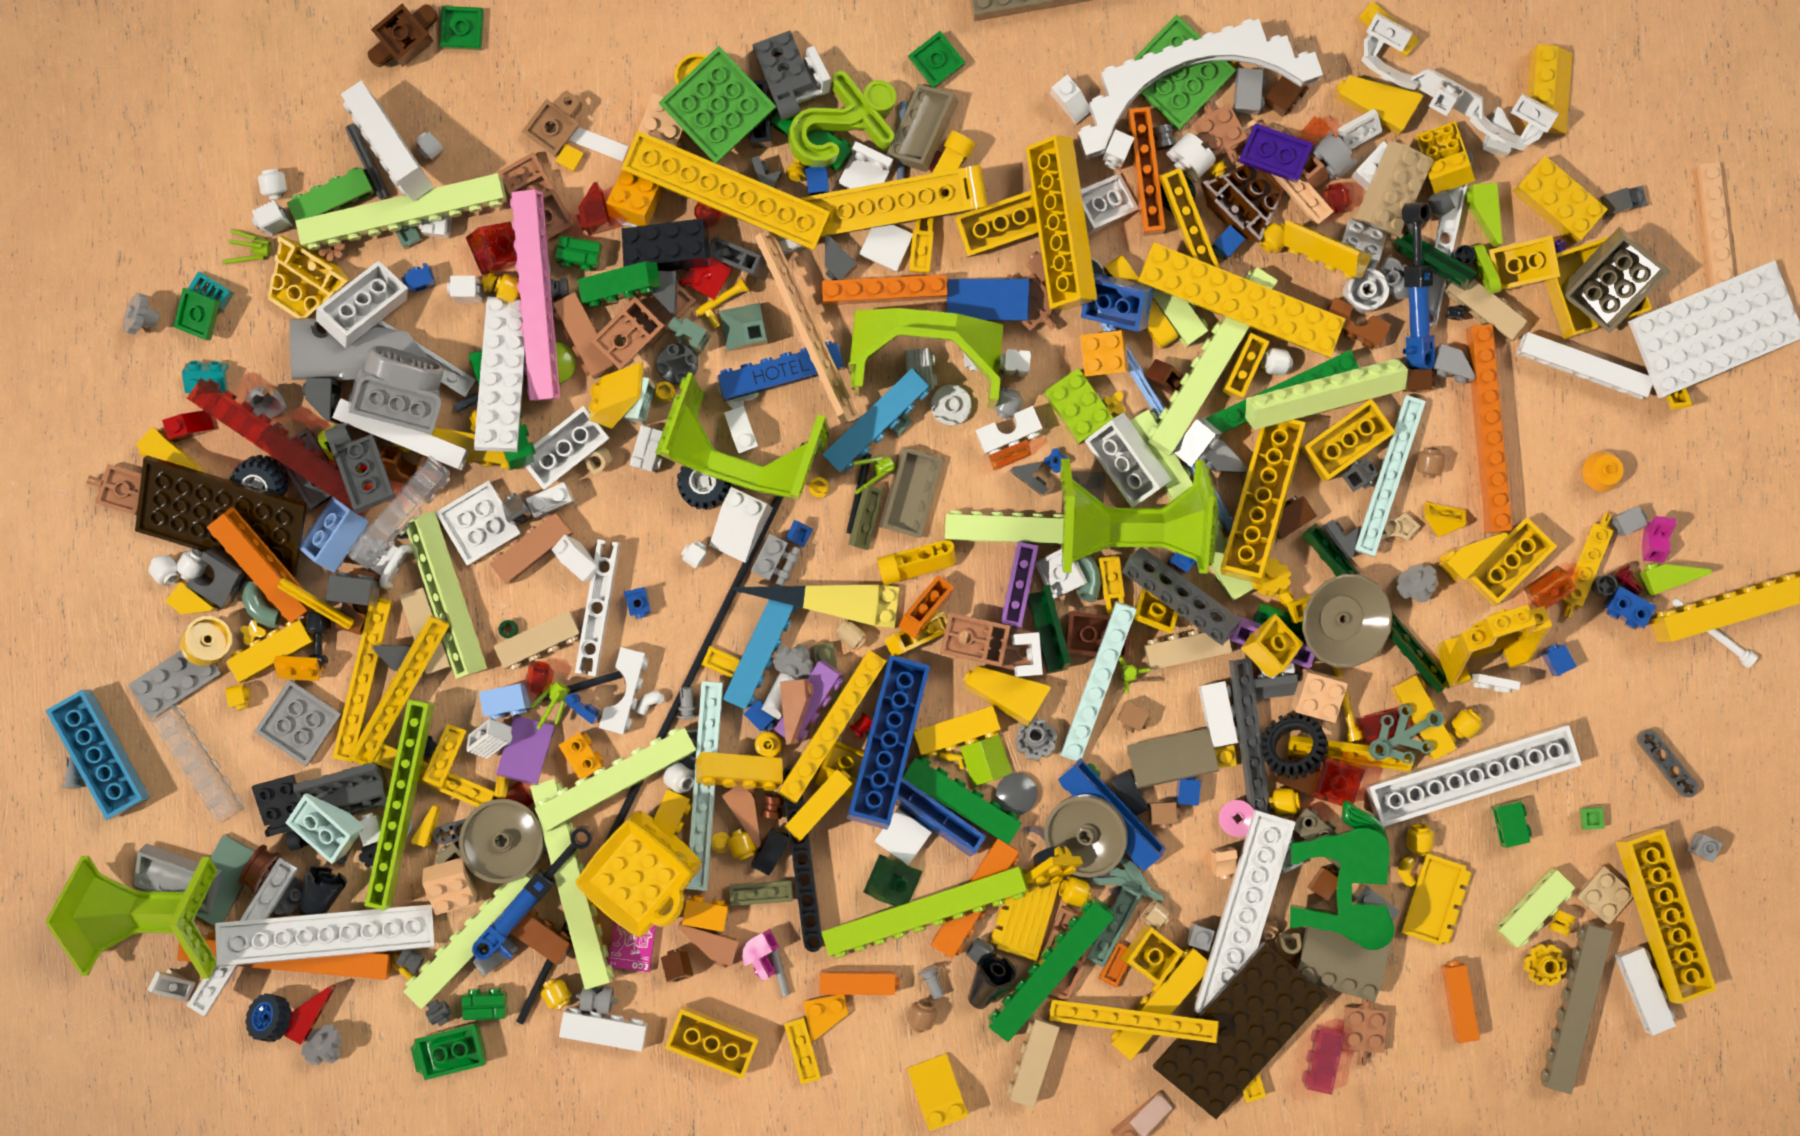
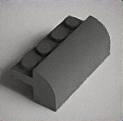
[293,762,389,815]

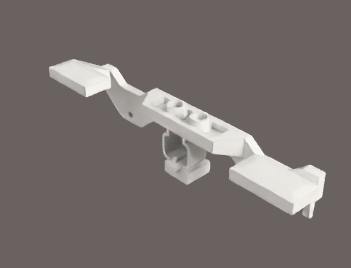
[1361,13,1559,151]

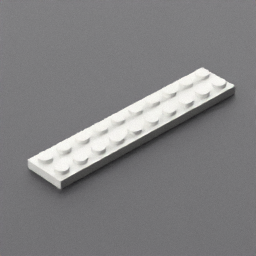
[1193,809,1296,1013]
[215,905,434,967]

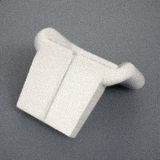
[369,538,414,590]

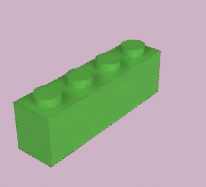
[287,167,376,221]

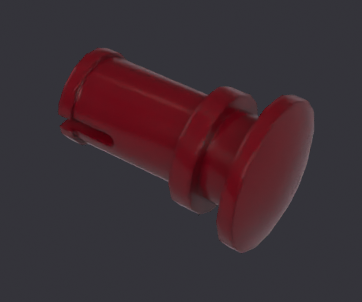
[1612,564,1644,595]

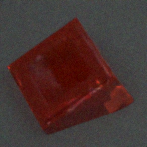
[505,781,534,806]

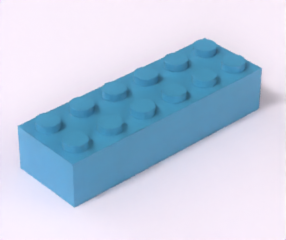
[45,689,151,820]

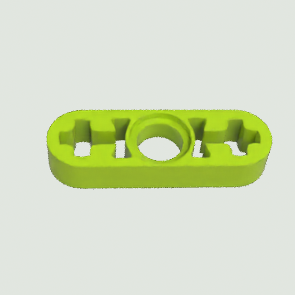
[1471,244,1501,294]

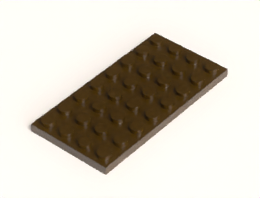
[135,455,307,577]
[1152,942,1328,1120]

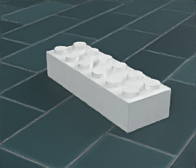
[341,80,434,201]

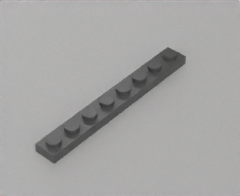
[1229,658,1271,814]

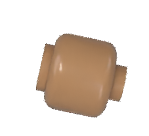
[1417,447,1445,478]
[907,999,937,1033]

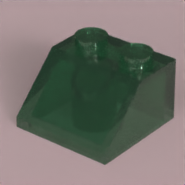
[863,854,923,907]

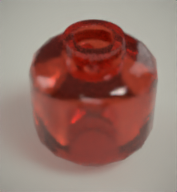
[1324,182,1352,214]
[694,203,722,228]
[525,661,554,694]

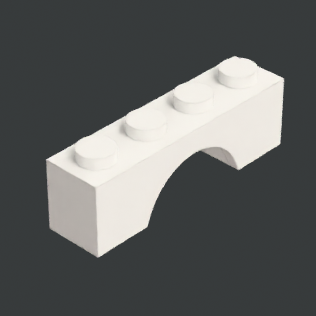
[599,647,649,734]

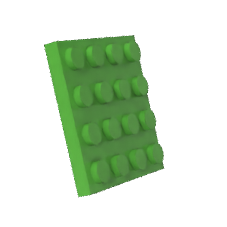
[1134,14,1236,131]
[658,46,776,164]

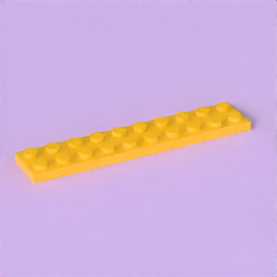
[621,130,830,251]
[1138,242,1345,358]

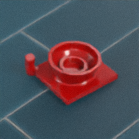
[679,257,732,300]

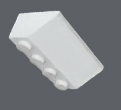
[525,406,610,490]

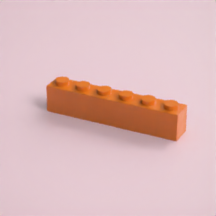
[1127,107,1165,236]
[822,275,947,305]
[207,506,310,623]
[931,837,1020,958]

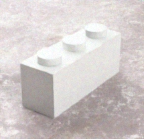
[1198,681,1239,747]

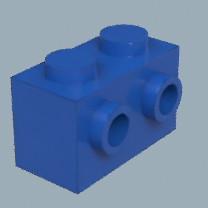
[1602,586,1657,630]

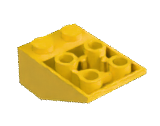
[1415,121,1475,194]

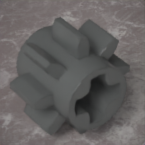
[425,999,452,1026]

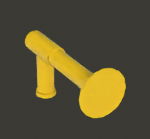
[695,275,751,330]

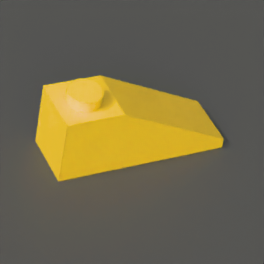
[884,611,947,656]

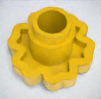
[1250,558,1291,597]
[1523,943,1567,986]

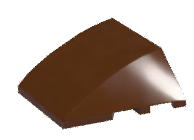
[1201,165,1284,243]

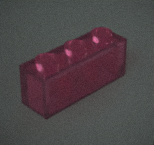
[1302,1024,1345,1095]

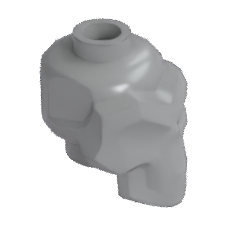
[1381,257,1409,300]

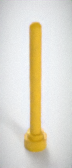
[1331,666,1364,742]

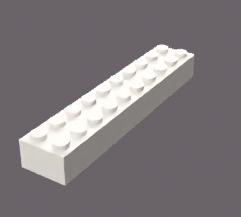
[1365,724,1582,827]

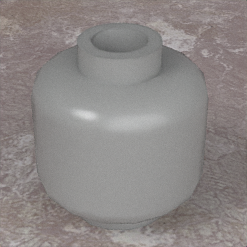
[993,387,1023,419]

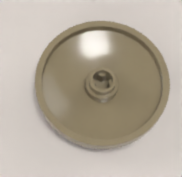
[1044,794,1128,877]
[459,799,544,884]

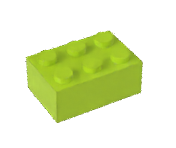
[1043,368,1114,444]

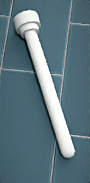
[1672,599,1758,668]

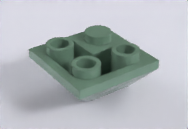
[720,303,768,351]

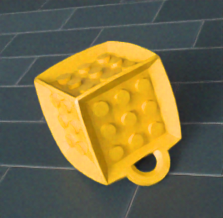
[575,811,703,937]

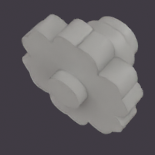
[123,292,159,335]
[1396,564,1439,602]
[773,645,814,680]
[1015,718,1057,761]
[301,1024,342,1065]

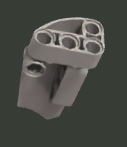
[290,318,429,380]

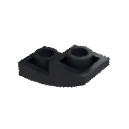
[1111,769,1149,816]
[751,827,789,875]

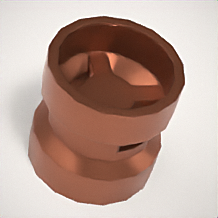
[761,796,784,819]

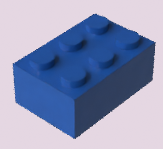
[1081,274,1154,332]

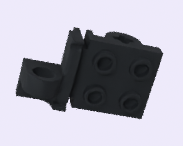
[251,774,310,851]

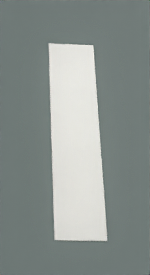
[551,123,629,162]

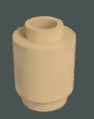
[835,620,867,649]

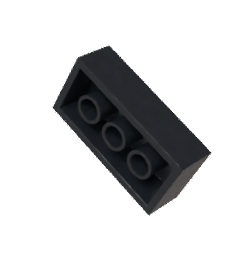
[621,218,710,271]

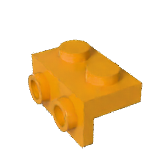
[274,656,323,681]

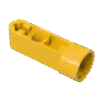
[932,130,977,196]
[876,540,957,586]

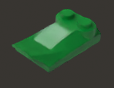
[411,1023,487,1080]

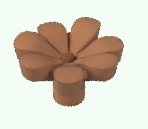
[319,243,345,261]

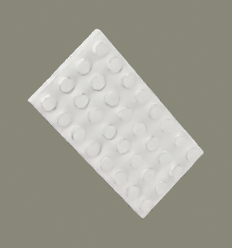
[1628,261,1800,398]

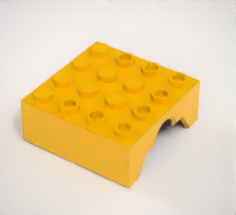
[1544,235,1652,340]

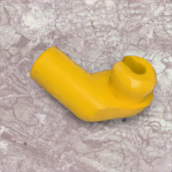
[1397,856,1416,888]

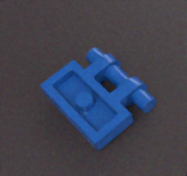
[565,694,602,724]

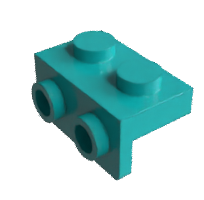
[182,360,229,394]

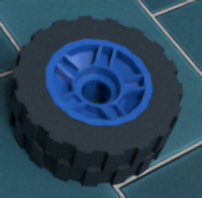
[245,993,292,1042]

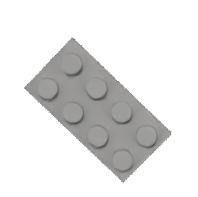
[128,651,223,720]

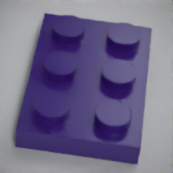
[1239,123,1313,183]

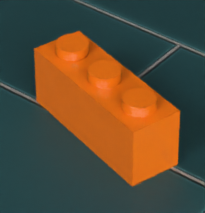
[898,575,954,639]

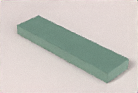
[1086,884,1142,967]

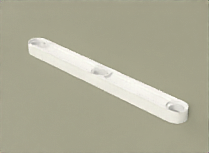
[1429,149,1473,327]

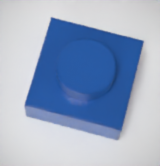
[786,520,813,547]

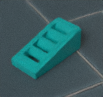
[188,271,234,310]

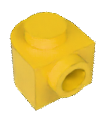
[226,684,252,711]

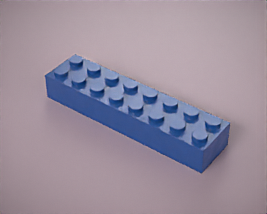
[847,655,930,830]

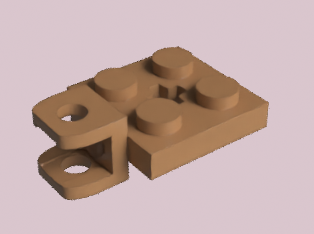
[522,91,582,157]

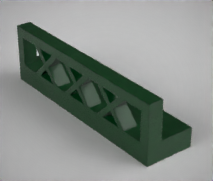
[1394,231,1477,291]
[1027,585,1071,674]

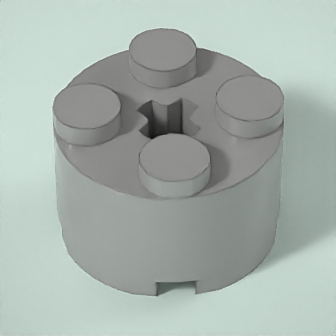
[1312,132,1358,181]

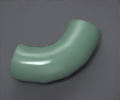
[1077,555,1101,603]
[242,580,281,629]

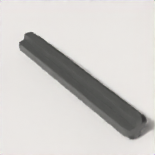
[345,123,390,200]

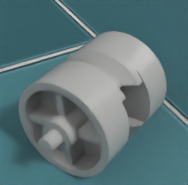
[576,985,618,1015]

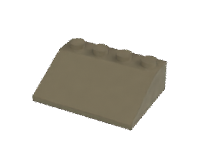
[1560,226,1670,333]
[1293,926,1392,1002]

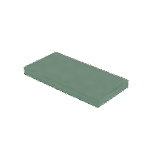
[196,834,255,926]

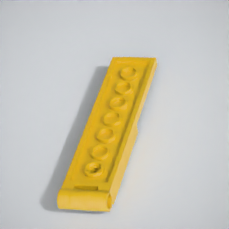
[801,165,988,237]

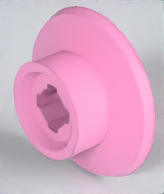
[1219,800,1254,837]

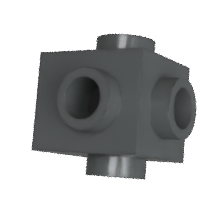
[1341,457,1379,492]

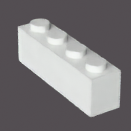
[1614,945,1676,1036]
[559,1007,648,1052]

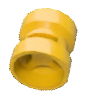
[1549,910,1576,937]

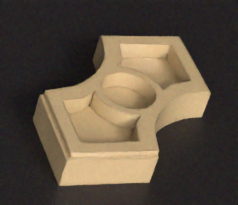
[1380,512,1421,542]

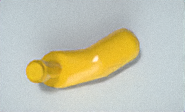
[939,751,965,770]
[392,953,414,979]

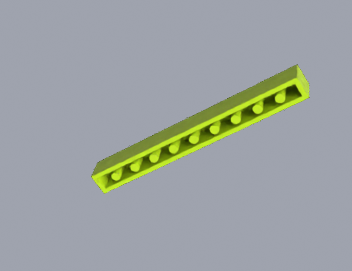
[364,698,435,910]
[821,867,1029,959]

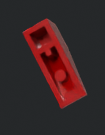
[283,984,336,1045]

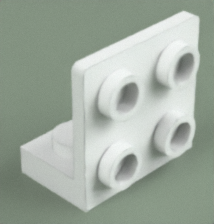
[780,46,831,103]
[839,142,893,189]
[1341,219,1387,269]

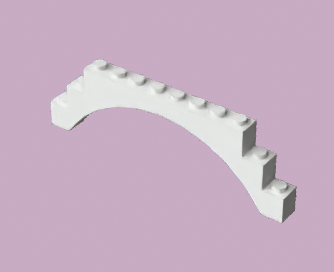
[1077,19,1323,160]

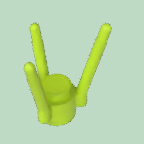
[222,229,271,264]
[852,455,895,494]
[1119,657,1151,694]
[530,681,570,730]

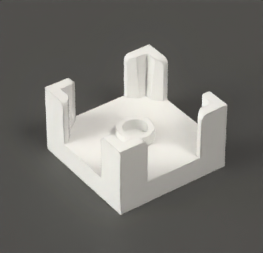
[1012,632,1043,677]

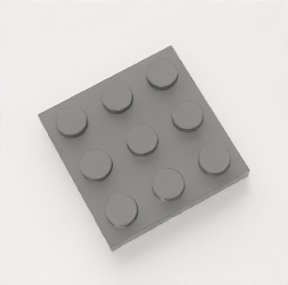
[254,680,343,766]

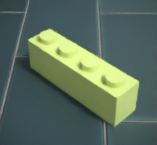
[1143,284,1208,348]
[1494,868,1575,948]

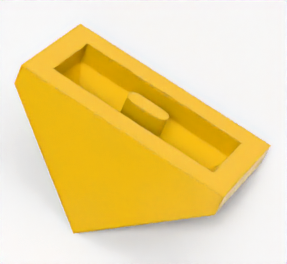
[1666,388,1692,410]
[1424,502,1466,537]

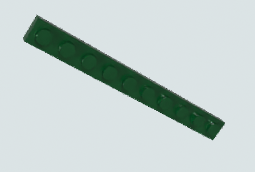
[1302,523,1449,693]

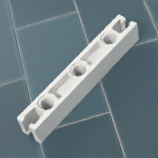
[1516,332,1653,400]
[332,398,470,470]
[575,539,621,676]

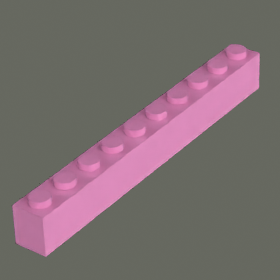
[510,190,560,401]

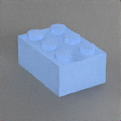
[299,496,369,573]

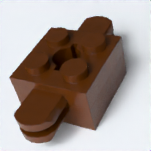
[368,3,438,67]

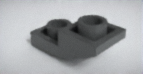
[471,936,519,977]

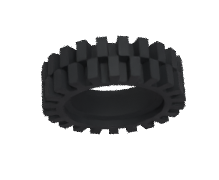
[1260,713,1329,780]

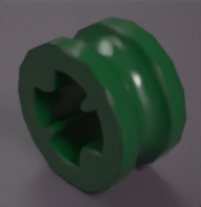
[498,620,519,639]

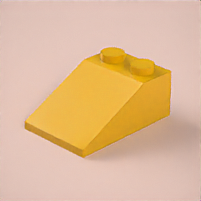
[1489,235,1561,291]
[588,362,643,429]
[1437,532,1508,582]
[907,1053,969,1132]

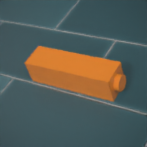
[1441,960,1480,1043]
[820,971,899,995]

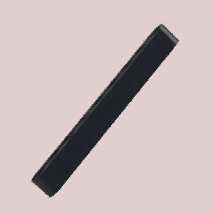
[782,766,823,952]

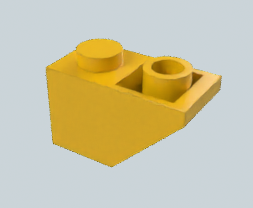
[165,582,219,615]

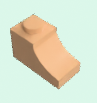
[1210,847,1238,879]

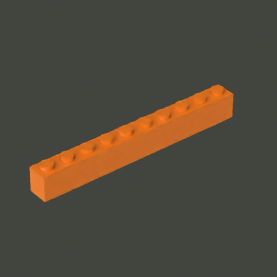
[1466,324,1512,533]
[177,931,393,980]

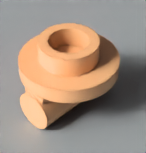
[1261,921,1279,940]

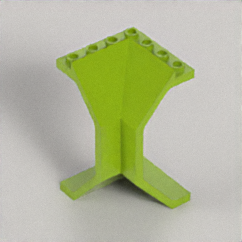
[848,308,1003,409]
[655,372,830,500]
[1060,459,1218,573]
[45,856,218,979]

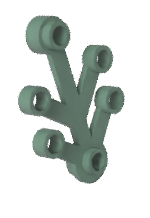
[1369,704,1444,764]

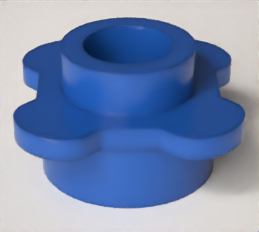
[1044,448,1068,473]

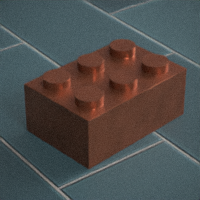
[1065,611,1132,660]

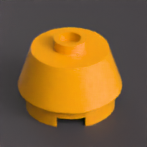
[1582,451,1624,492]

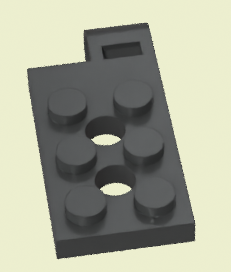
[752,30,813,121]
[260,422,346,511]
[325,423,396,514]

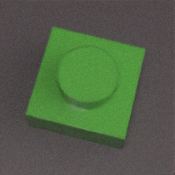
[1580,807,1604,830]

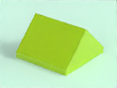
[960,734,1012,786]

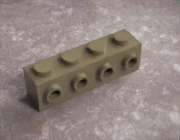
[1292,807,1341,869]

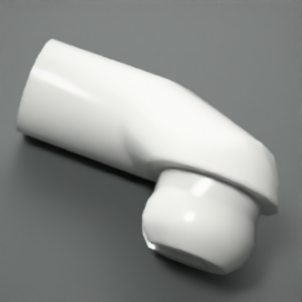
[636,691,664,716]

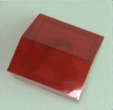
[576,182,613,236]
[466,222,517,275]
[1312,757,1365,806]

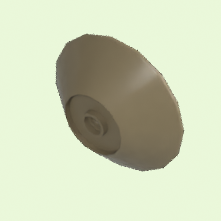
[1302,574,1392,668]

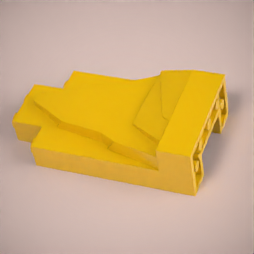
[1435,605,1553,687]

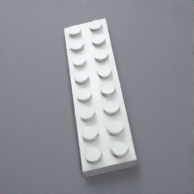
[474,297,525,452]

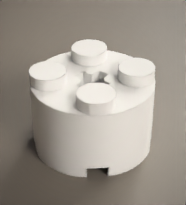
[1166,133,1216,183]
[1343,269,1389,314]

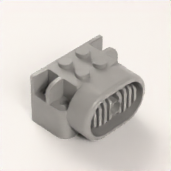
[349,346,444,435]

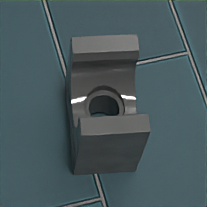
[187,546,247,608]

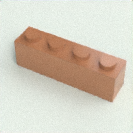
[553,292,616,379]
[490,513,574,585]

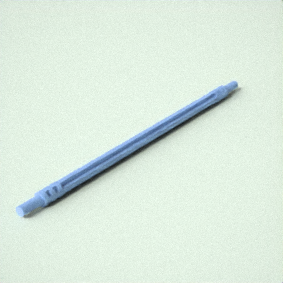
[1093,304,1234,536]

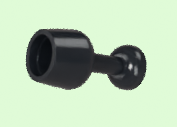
[306,613,331,664]

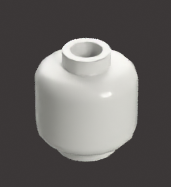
[258,168,287,200]
[1260,347,1293,376]
[177,549,208,581]
[148,555,180,586]
[664,763,694,793]

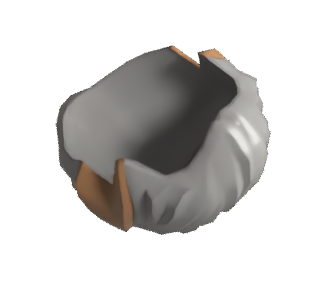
[245,386,288,419]

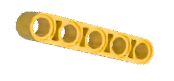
[1104,255,1178,349]

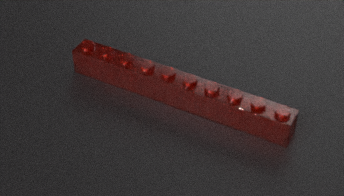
[187,378,372,517]

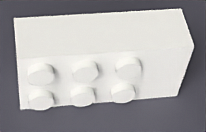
[316,261,408,348]
[1084,412,1172,508]

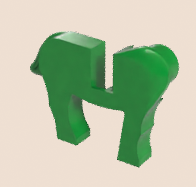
[1290,800,1395,950]

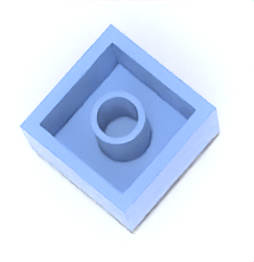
[479,683,531,719]

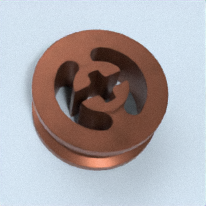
[238,844,281,894]

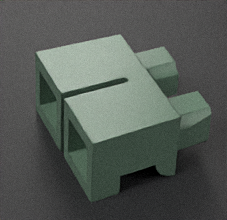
[668,317,711,354]

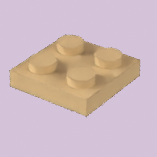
[1575,866,1633,925]

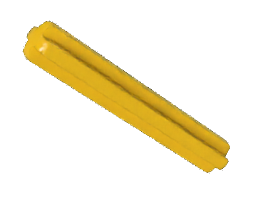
[277,578,354,629]

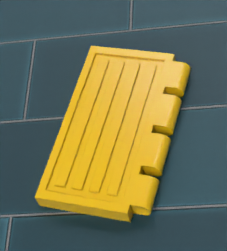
[1400,853,1472,946]
[990,869,1060,961]

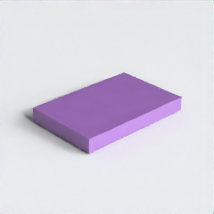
[496,715,555,785]

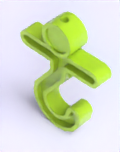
[788,71,896,167]

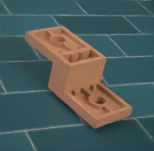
[591,282,697,370]
[940,612,1044,676]

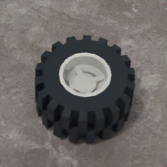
[230,455,289,496]
[677,466,730,510]

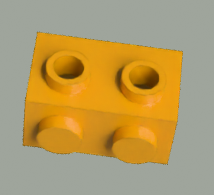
[558,731,604,779]
[682,895,729,932]

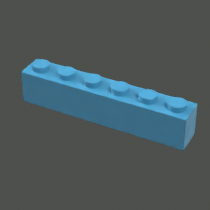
[823,368,931,472]
[722,599,798,710]

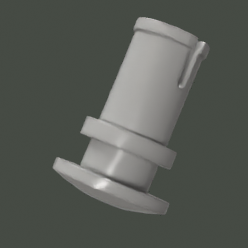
[677,687,698,719]
[60,757,82,789]
[918,965,945,999]

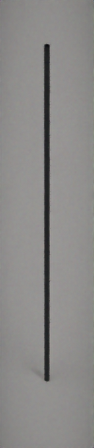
[516,442,805,1025]

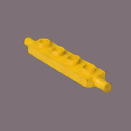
[1562,513,1613,619]

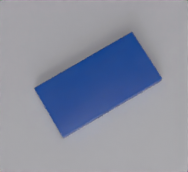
[947,279,1030,321]

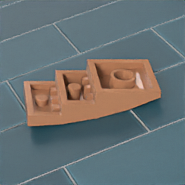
[497,152,574,240]
[1038,905,1092,1001]

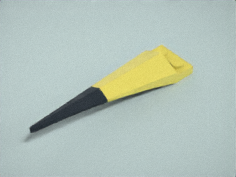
[732,585,899,628]

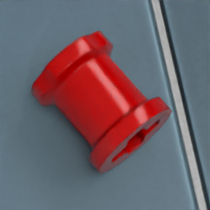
[849,712,872,740]

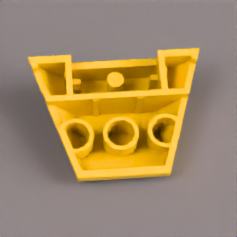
[268,235,349,319]

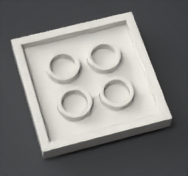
[435,480,522,566]

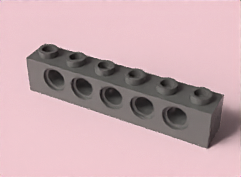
[1122,547,1242,646]

